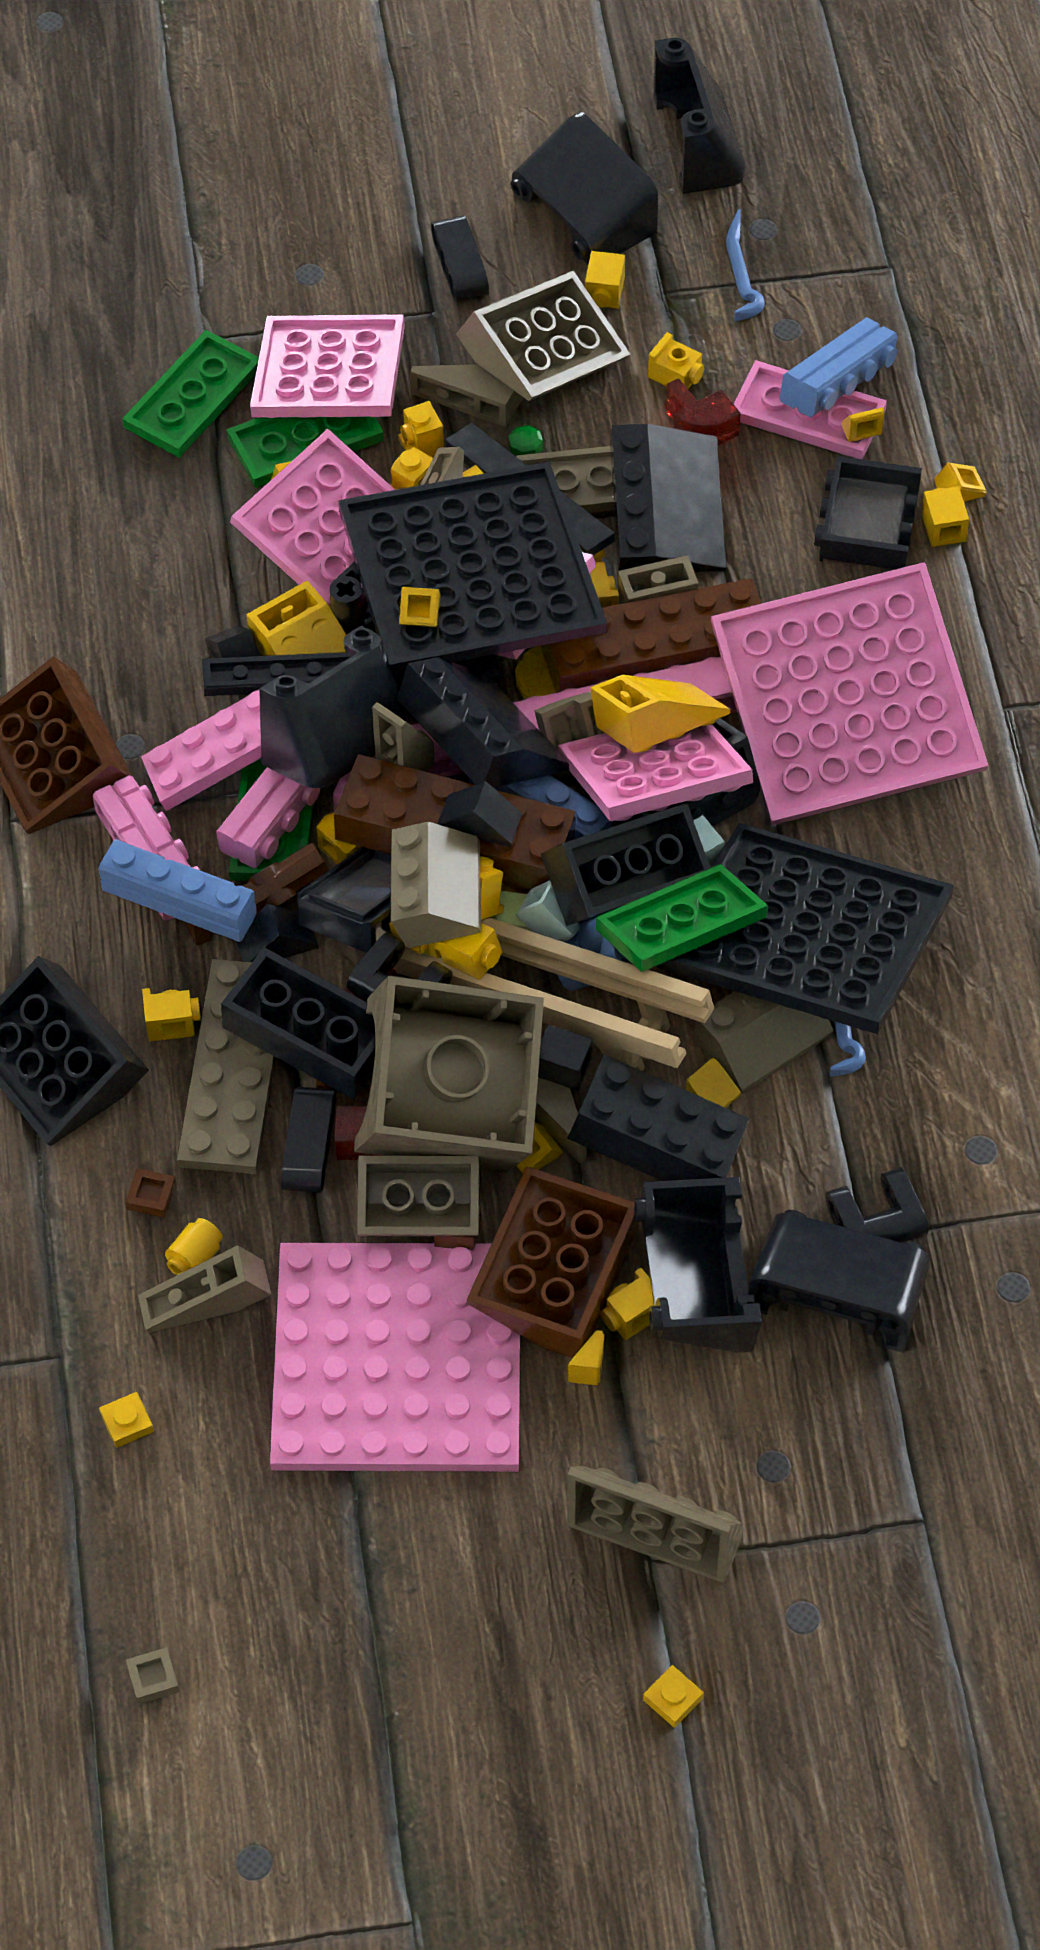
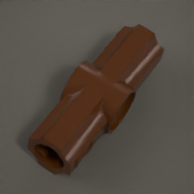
[243,843,330,914]

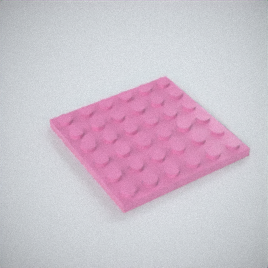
[711,562,988,826]
[270,1243,520,1472]

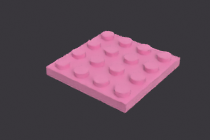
[250,315,405,418]
[230,429,395,609]
[558,724,753,821]

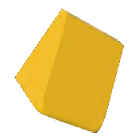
[841,407,885,442]
[934,463,987,502]
[399,587,440,627]
[686,1058,741,1108]
[516,1122,563,1174]
[568,1330,604,1386]

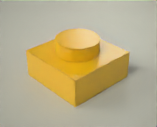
[99,1392,154,1448]
[643,1665,704,1728]

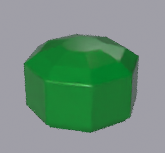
[508,425,543,456]

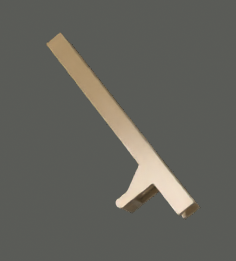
[376,918,714,1071]

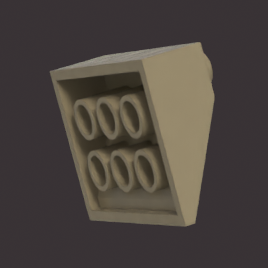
[456,271,631,401]
[567,1466,743,1583]

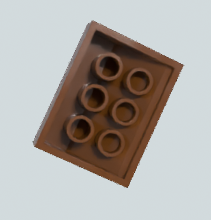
[0,656,132,834]
[467,1166,639,1358]

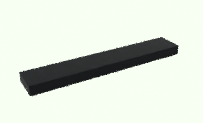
[445,423,615,556]

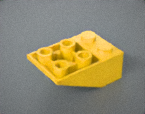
[246,580,346,656]
[590,675,730,753]

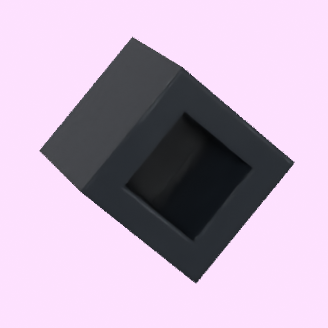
[538,1024,593,1091]

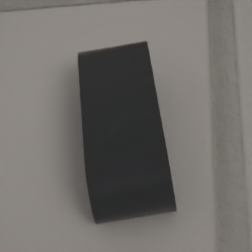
[431,215,489,302]
[281,1086,336,1193]

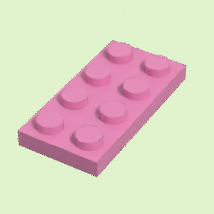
[730,360,887,459]
[141,690,261,811]

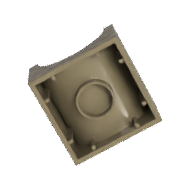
[354,976,544,1172]

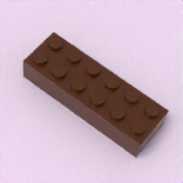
[541,578,762,693]
[334,754,576,891]

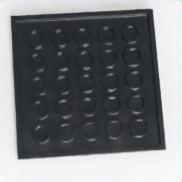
[338,461,607,674]
[656,823,954,1034]

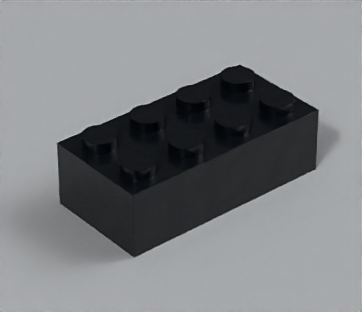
[541,803,710,926]
[221,947,376,1100]
[567,1054,749,1181]

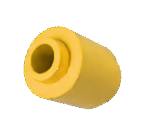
[165,1218,223,1275]

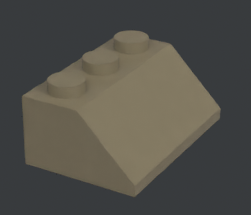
[391,822,481,949]
[694,991,834,1094]
[357,1156,480,1236]

